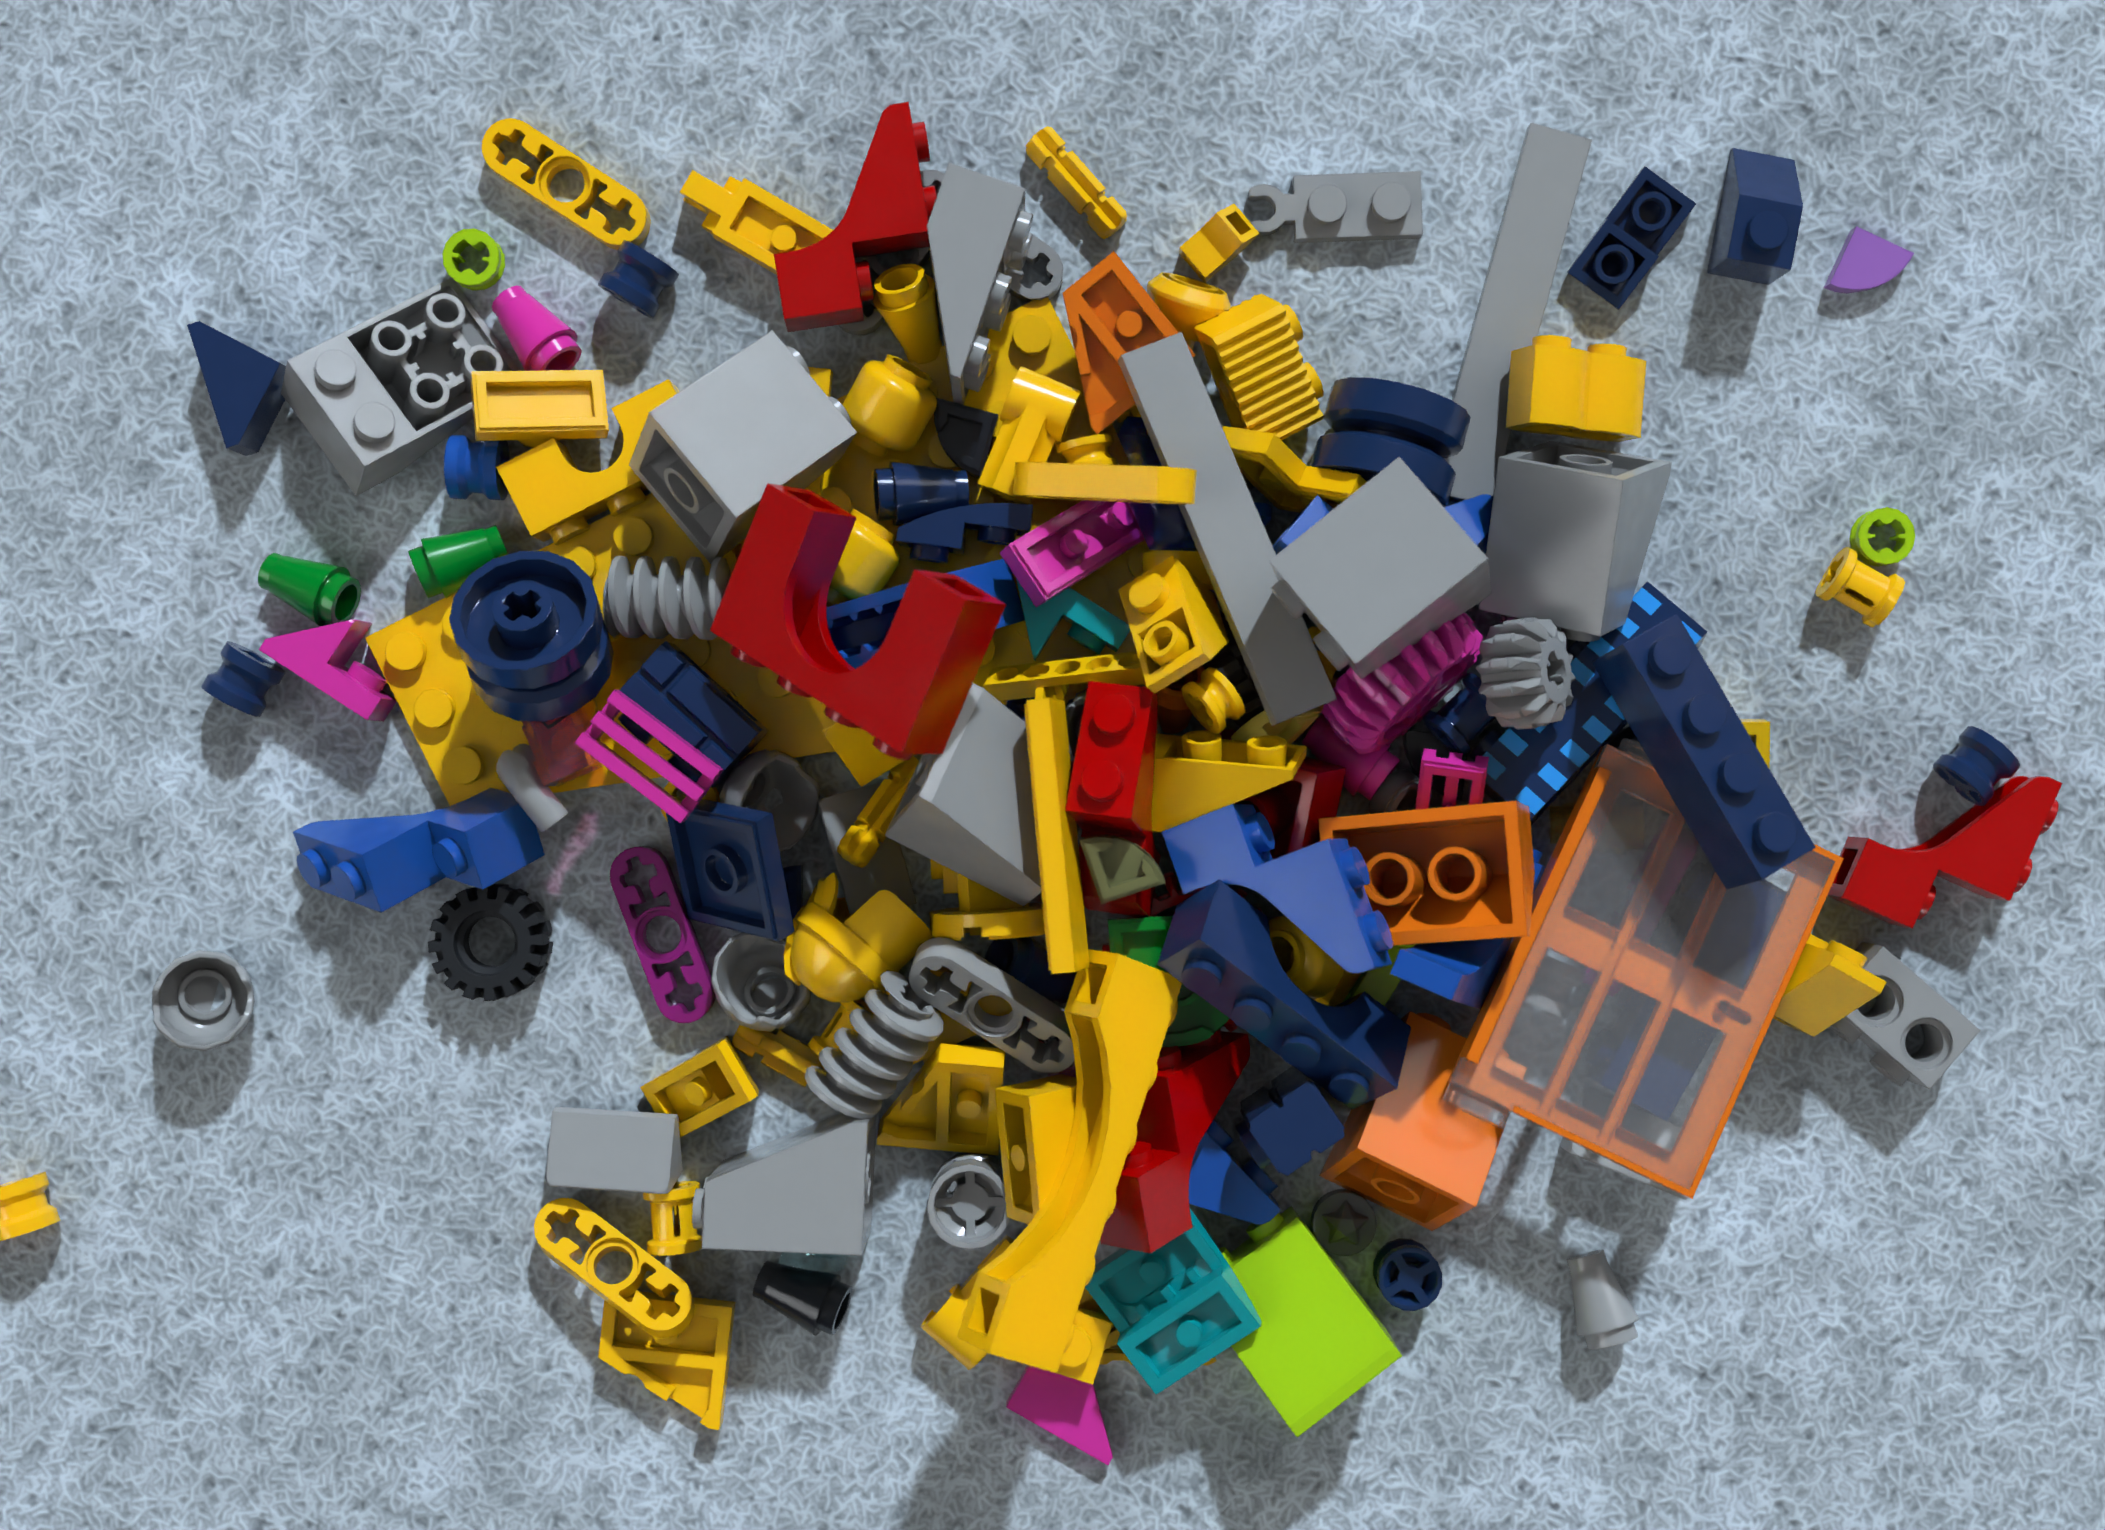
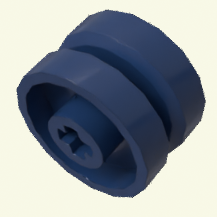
[1310,377,1471,507]
[449,551,614,722]

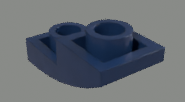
[1567,166,1696,310]
[896,503,1033,564]

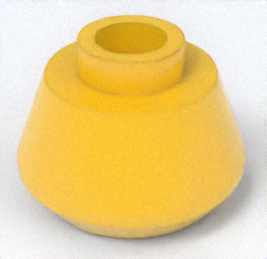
[1147,272,1231,350]

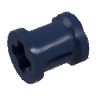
[1423,673,1496,759]

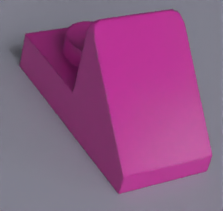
[259,619,397,721]

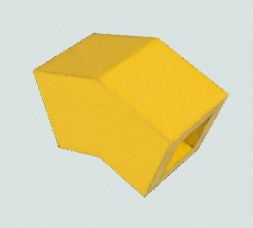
[1179,204,1260,283]

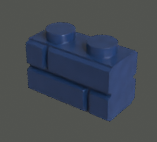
[618,641,769,788]
[1235,1066,1345,1176]

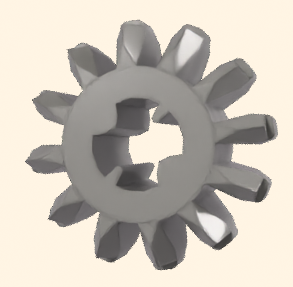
[1476,617,1576,730]

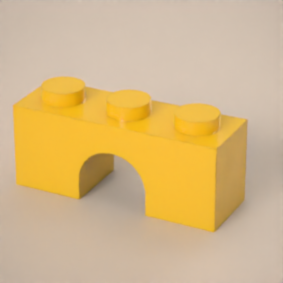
[496,379,680,545]

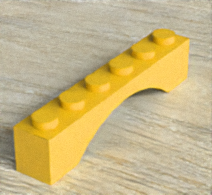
[957,949,1182,1373]

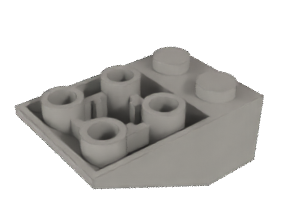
[927,163,1034,405]
[281,277,520,496]

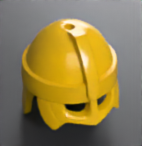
[783,872,934,1003]

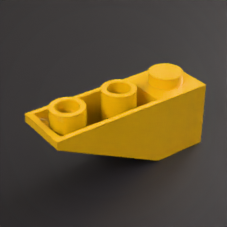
[1152,730,1306,832]

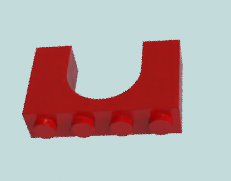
[710,483,1006,760]

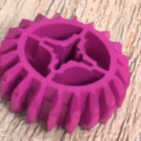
[1322,612,1483,755]

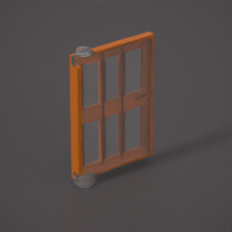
[1442,739,1844,1199]

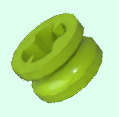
[442,229,505,291]
[1849,507,1915,567]

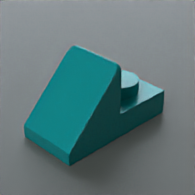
[1016,578,1130,661]

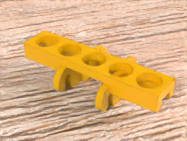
[983,651,1146,701]

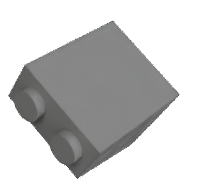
[629,330,857,564]
[1479,441,1672,642]
[1269,457,1491,679]
[884,683,1081,906]
[692,1113,877,1256]

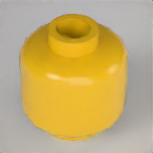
[842,354,937,457]
[827,508,900,605]
[1269,915,1345,999]

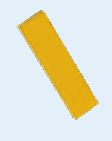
[1024,698,1090,974]

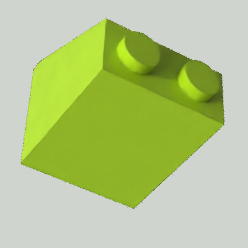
[1219,1206,1402,1437]

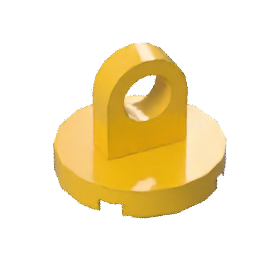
[929,873,1045,941]

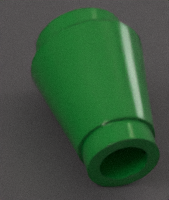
[408,525,508,598]
[258,553,361,626]

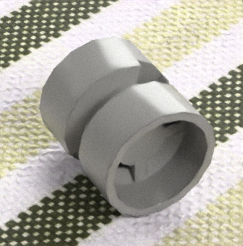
[927,1152,1010,1250]

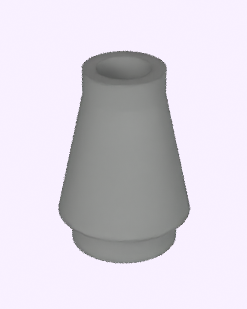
[1567,1249,1639,1350]

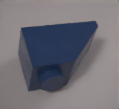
[1707,148,1803,285]

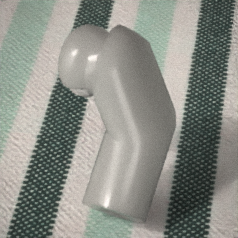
[496,744,569,833]

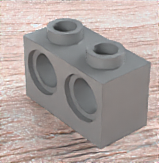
[1828,942,1981,1089]

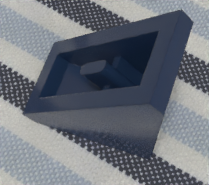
[187,321,286,456]

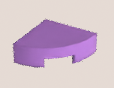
[1824,226,1914,294]

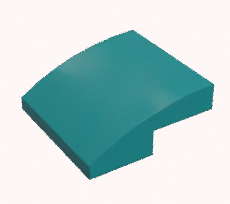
[1085,1209,1262,1395]

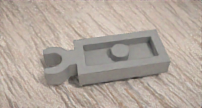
[1248,171,1423,243]

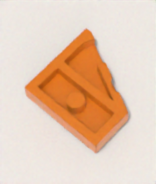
[1063,251,1196,435]

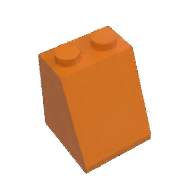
[1319,1011,1526,1231]

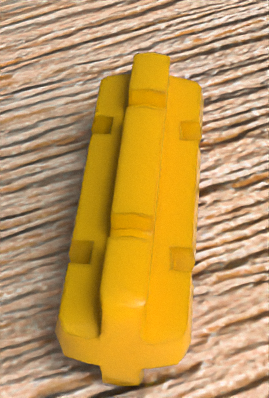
[1026,126,1127,239]
[837,756,919,868]
[731,1025,824,1088]

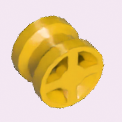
[0,1172,60,1241]

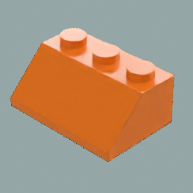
[1319,801,1535,946]

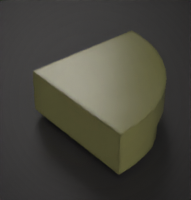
[1080,834,1165,904]

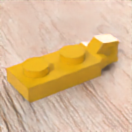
[680,170,833,275]

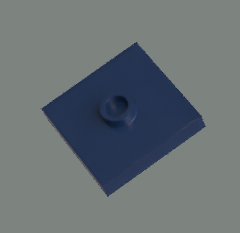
[666,794,795,941]

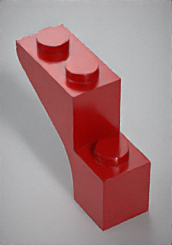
[774,102,937,332]
[1065,681,1161,917]
[1827,776,2062,929]
[1100,1029,1250,1253]

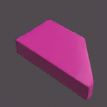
[1006,1365,1113,1465]

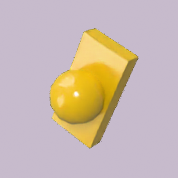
[470,370,609,448]

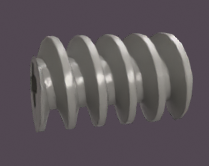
[603,556,731,640]
[805,971,944,1119]

